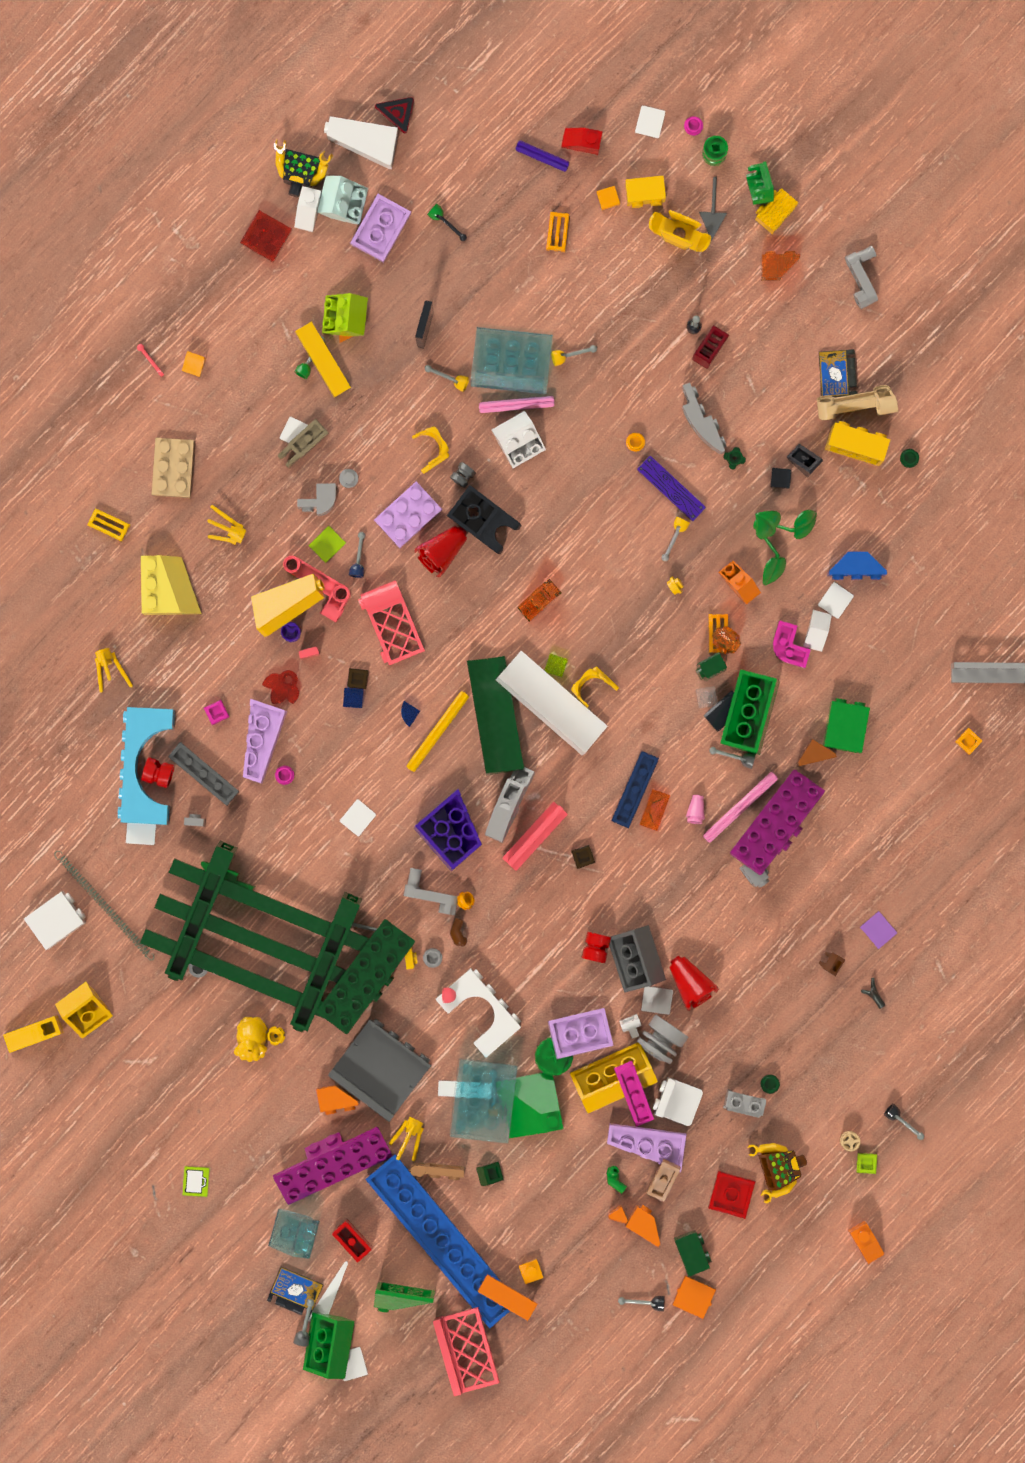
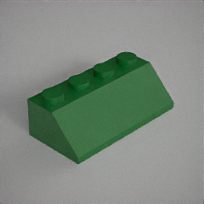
[720,669,780,755]

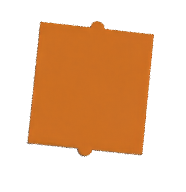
[672,1276,716,1319]

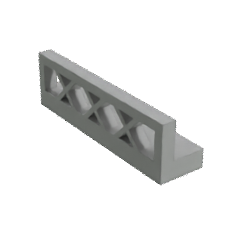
[951,662,1025,683]

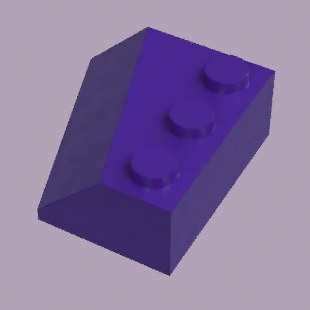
[414,789,482,872]

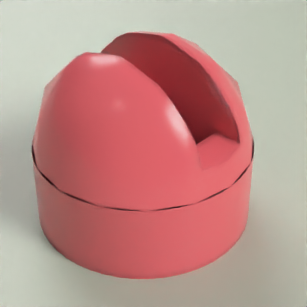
[442,988,456,1003]

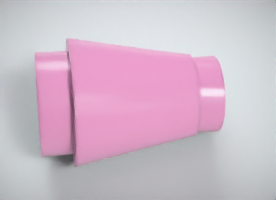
[686,795,705,824]

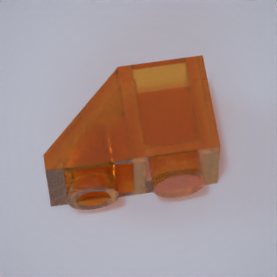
[760,251,800,281]
[517,579,562,622]

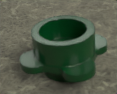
[723,447,746,470]

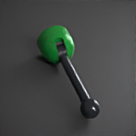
[427,204,467,241]

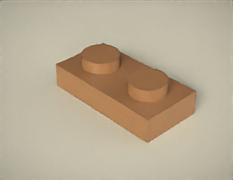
[647,1159,681,1202]

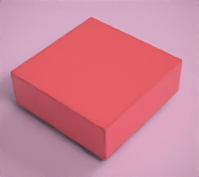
[299,646,320,660]

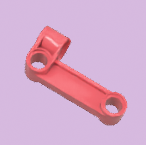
[283,556,351,623]

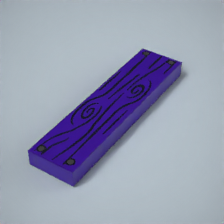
[637,456,706,522]

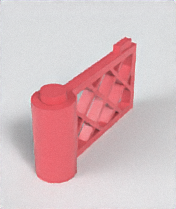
[358,580,425,665]

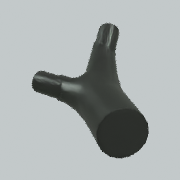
[861,978,886,1009]

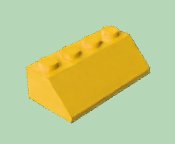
[570,1042,658,1114]

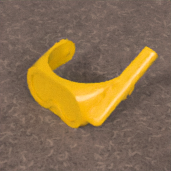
[412,426,449,474]
[571,667,619,708]

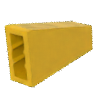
[251,574,325,637]

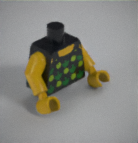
[274,139,333,197]

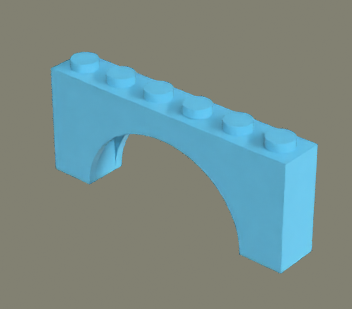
[118,707,175,825]

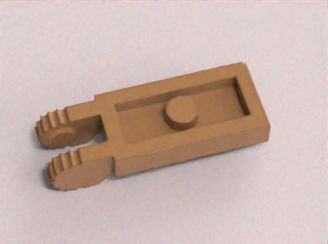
[410,1162,465,1180]

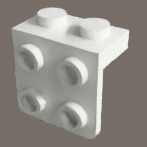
[653,1077,703,1126]

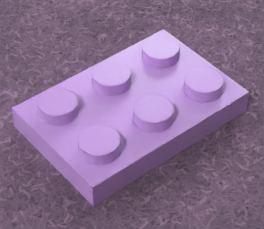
[350,194,411,263]
[374,482,442,548]
[548,1008,614,1059]

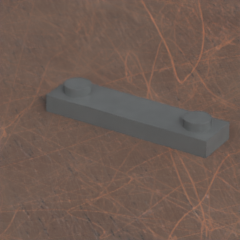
[168,742,240,806]

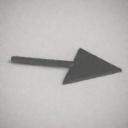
[699,177,727,241]

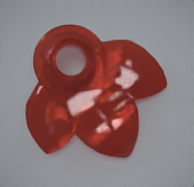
[262,670,299,704]

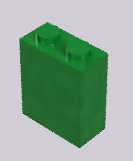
[823,698,870,754]

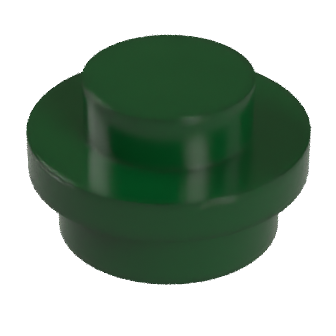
[900,449,919,468]
[760,1074,780,1094]

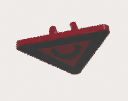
[375,97,414,134]

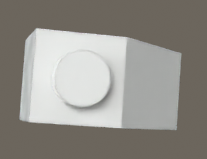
[294,186,322,232]

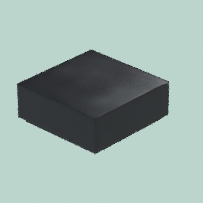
[770,468,791,489]

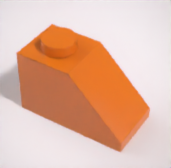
[625,1205,660,1247]
[848,1221,884,1264]

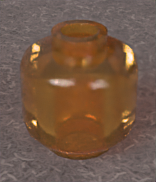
[712,626,741,655]

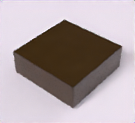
[347,668,369,690]
[571,845,595,869]

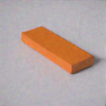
[478,1274,538,1321]

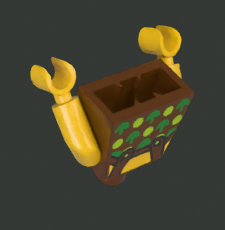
[747,1143,807,1203]

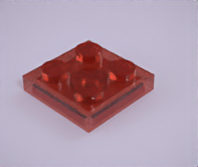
[240,210,292,263]

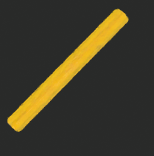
[406,691,469,772]

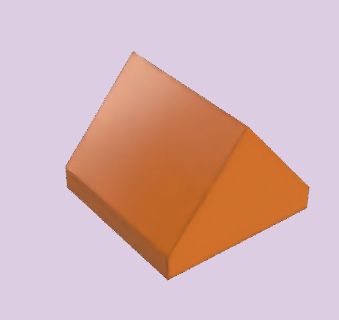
[608,1205,628,1224]

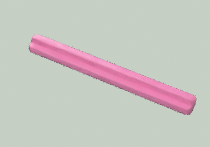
[703,772,778,843]

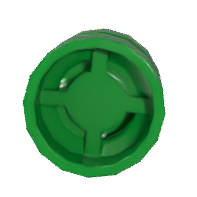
[702,135,728,166]

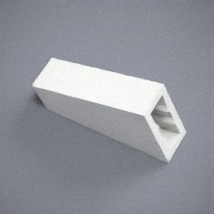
[324,116,398,169]

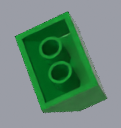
[303,1312,355,1379]

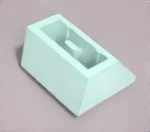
[317,176,368,225]

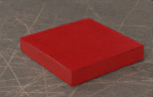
[708,1171,756,1219]

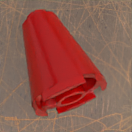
[414,526,467,577]
[669,956,719,1011]

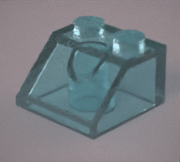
[268,1208,320,1259]

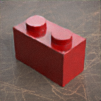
[332,1219,373,1263]

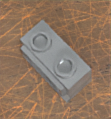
[739,865,769,888]
[723,1089,766,1118]

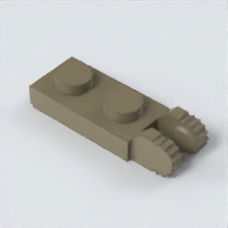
[278,419,329,468]

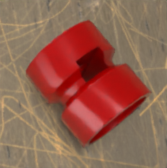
[141,757,175,789]
[581,932,612,964]

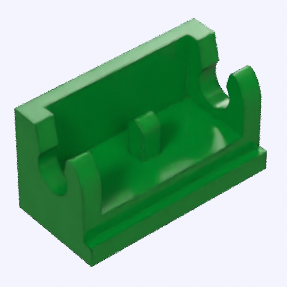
[746,161,774,205]

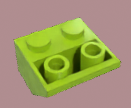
[322,293,368,337]

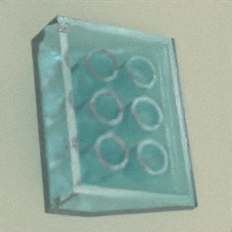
[471,327,553,394]
[449,1058,518,1143]

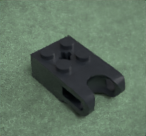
[447,485,522,554]

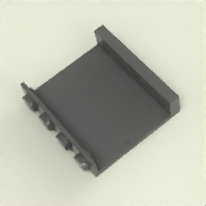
[328,1018,432,1122]

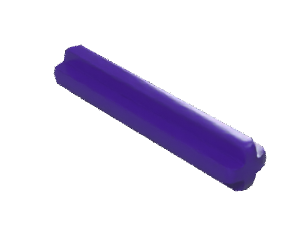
[516,140,569,172]

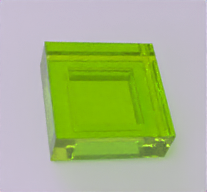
[544,653,568,678]

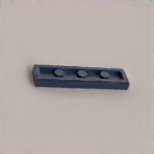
[611,751,659,829]

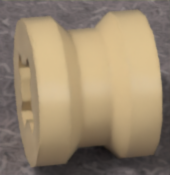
[840,1131,860,1151]

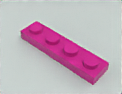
[614,1061,654,1127]

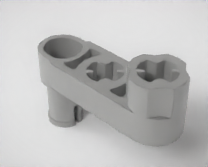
[845,245,878,309]
[403,868,458,915]

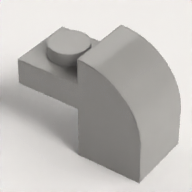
[297,483,337,516]

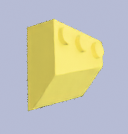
[141,555,202,615]

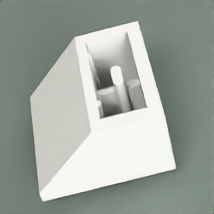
[492,411,546,468]

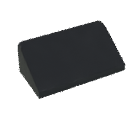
[704,691,734,732]

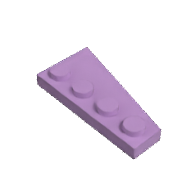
[243,699,287,784]

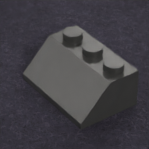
[610,925,666,993]

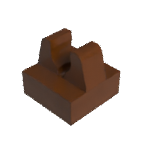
[819,951,845,977]

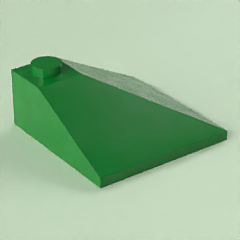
[496,1072,564,1139]
[374,1282,435,1313]

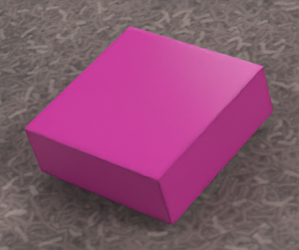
[204,700,229,725]

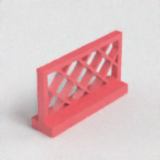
[502,802,568,871]
[433,1307,500,1396]

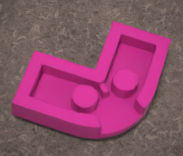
[773,620,811,668]

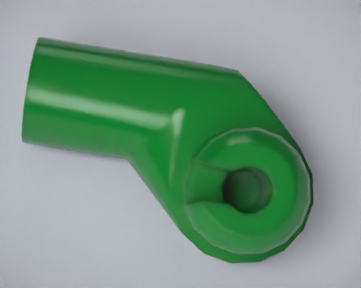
[606,1166,627,1194]

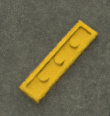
[295,321,351,398]

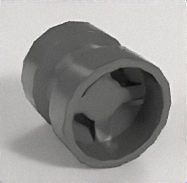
[450,462,476,488]

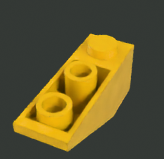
[3,1015,64,1053]

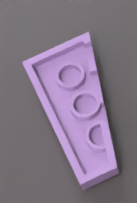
[607,1123,686,1172]

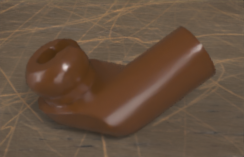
[450,918,467,947]

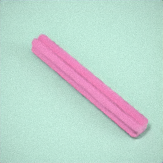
[479,396,554,413]

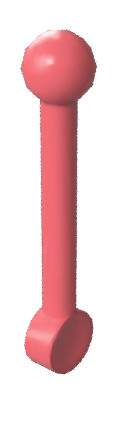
[137,344,164,377]

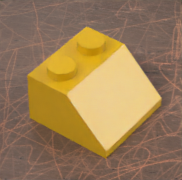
[55,982,113,1039]

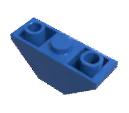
[827,552,887,580]

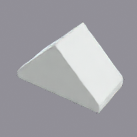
[803,610,832,652]

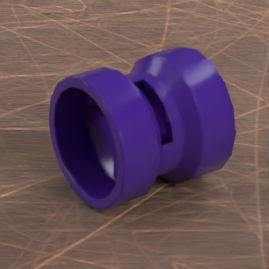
[281,622,301,642]

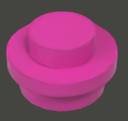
[684,116,703,136]
[275,766,294,785]

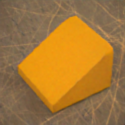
[182,351,206,377]

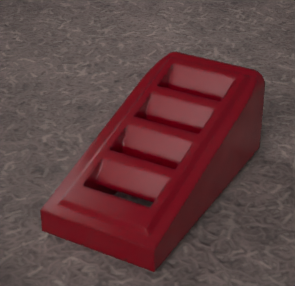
[692,325,729,369]

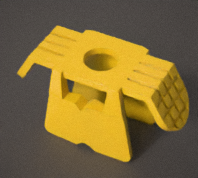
[649,210,711,252]

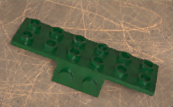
[317,919,415,1034]

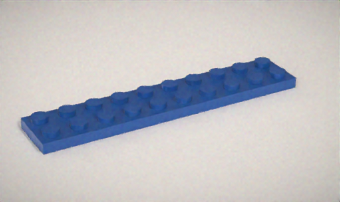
[365,1154,510,1329]

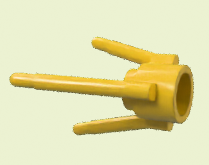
[207,505,247,545]
[95,648,133,693]
[389,1117,424,1161]

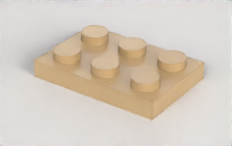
[152,438,194,498]

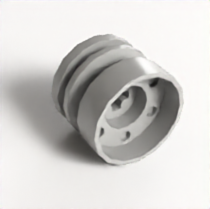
[637,1014,689,1064]

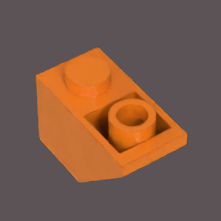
[718,561,761,605]
[316,1085,359,1115]

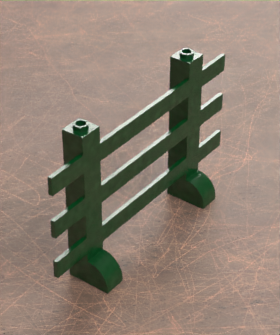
[140,840,370,1032]

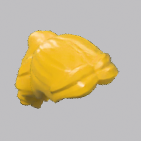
[234,1017,267,1062]

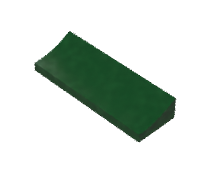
[467,656,524,776]

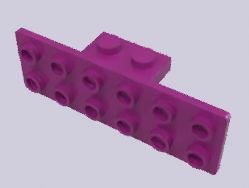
[730,770,825,875]
[273,1127,392,1205]

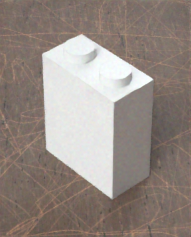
[24,891,86,950]

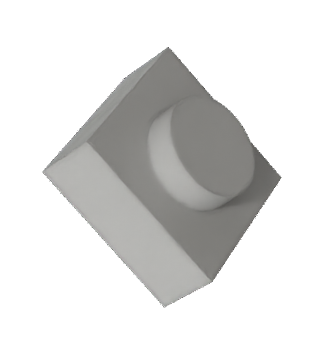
[184,814,206,827]

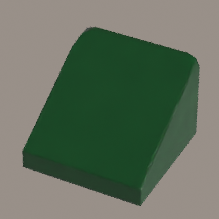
[476,1161,504,1186]

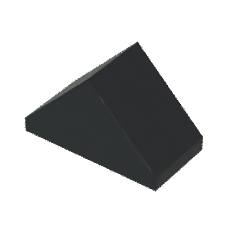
[787,444,823,478]

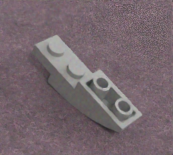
[682,383,727,455]
[485,767,535,843]

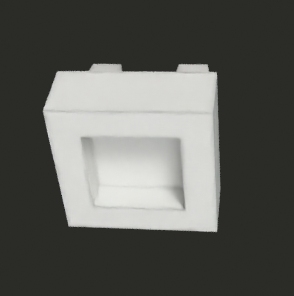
[619,1014,642,1039]

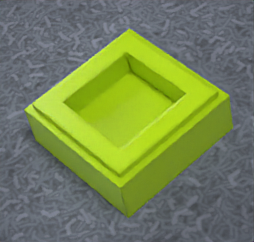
[856,1153,877,1174]

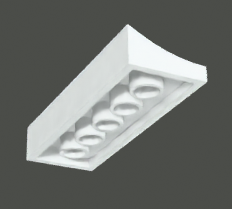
[496,651,608,755]

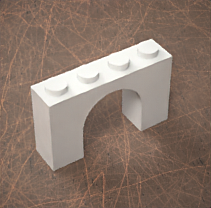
[436,968,521,1057]

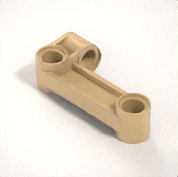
[817,385,898,420]

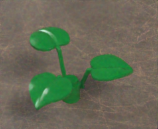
[753,510,817,586]

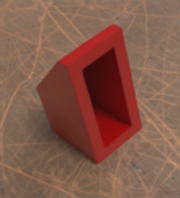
[561,127,603,155]

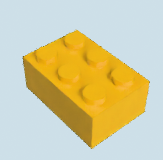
[825,421,891,466]

